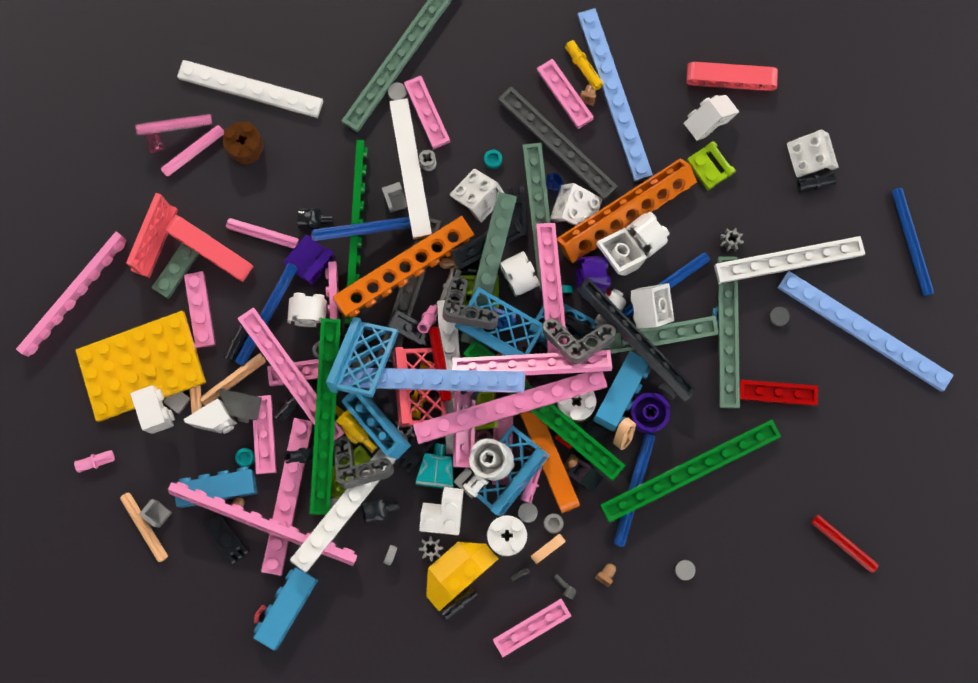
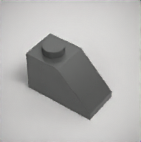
[219,389,262,423]

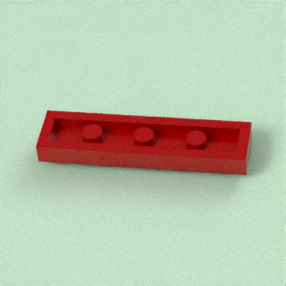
[739,380,818,406]

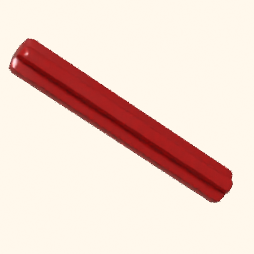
[429,327,452,402]
[811,515,879,573]

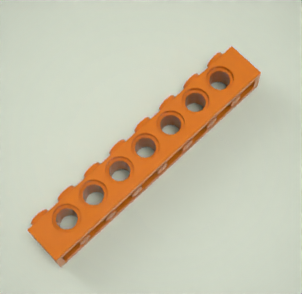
[557,158,697,263]
[332,216,475,318]

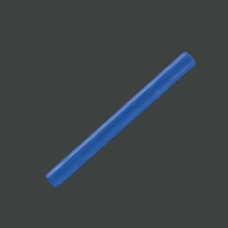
[892,188,934,296]
[311,217,411,241]
[622,252,710,318]
[235,263,298,366]
[614,434,655,547]

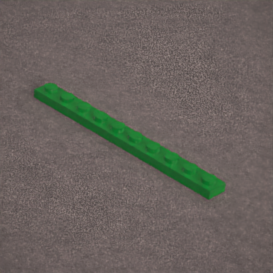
[345,140,368,327]
[310,318,341,515]
[463,339,626,481]
[599,420,781,523]

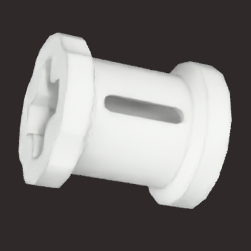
[463,473,489,497]

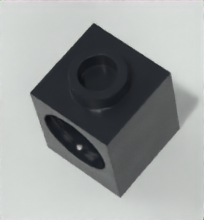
[568,459,603,493]

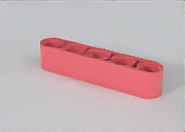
[686,62,778,91]
[165,214,254,282]

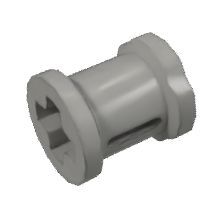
[419,150,437,171]

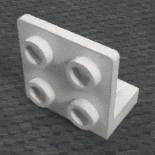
[787,129,839,178]
[450,169,504,222]
[550,183,602,226]

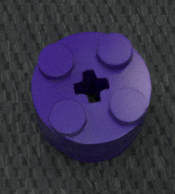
[576,256,611,294]
[629,393,670,434]

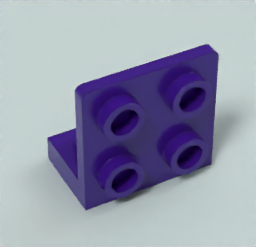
[283,235,336,286]

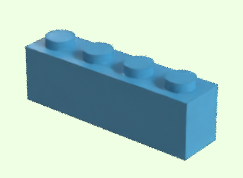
[593,351,651,432]
[341,393,411,459]
[174,467,258,508]
[254,567,318,650]

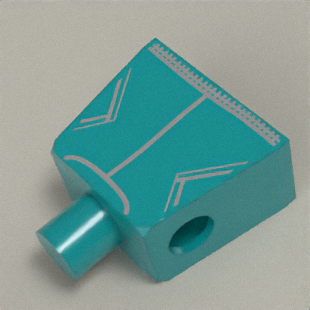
[416,444,454,489]

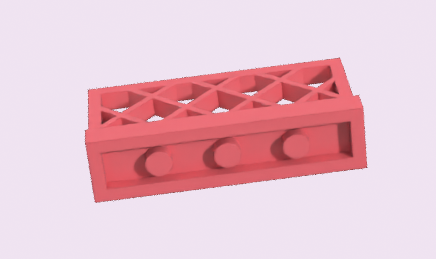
[126,193,178,278]
[392,347,446,428]

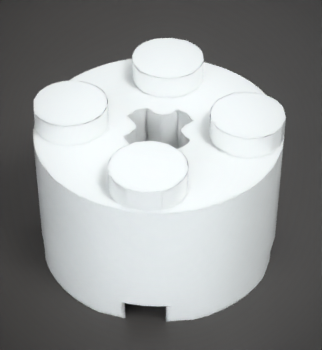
[626,212,669,258]
[500,251,540,297]
[287,293,327,327]
[556,392,596,423]
[469,439,514,481]
[487,516,527,556]

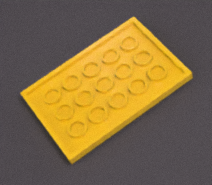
[76,311,206,422]

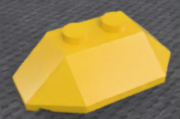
[426,542,499,611]

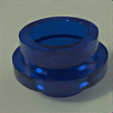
[545,173,563,191]

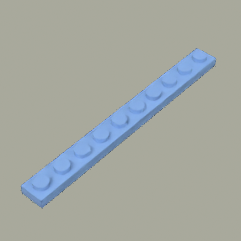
[577,8,653,183]
[777,271,954,392]
[342,368,525,393]

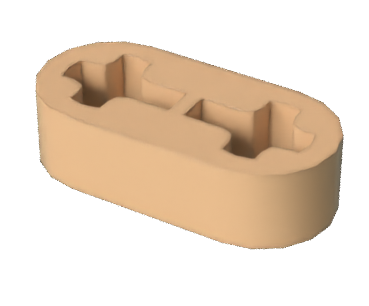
[613,418,636,450]
[530,534,566,564]

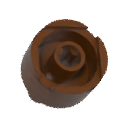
[223,122,264,165]

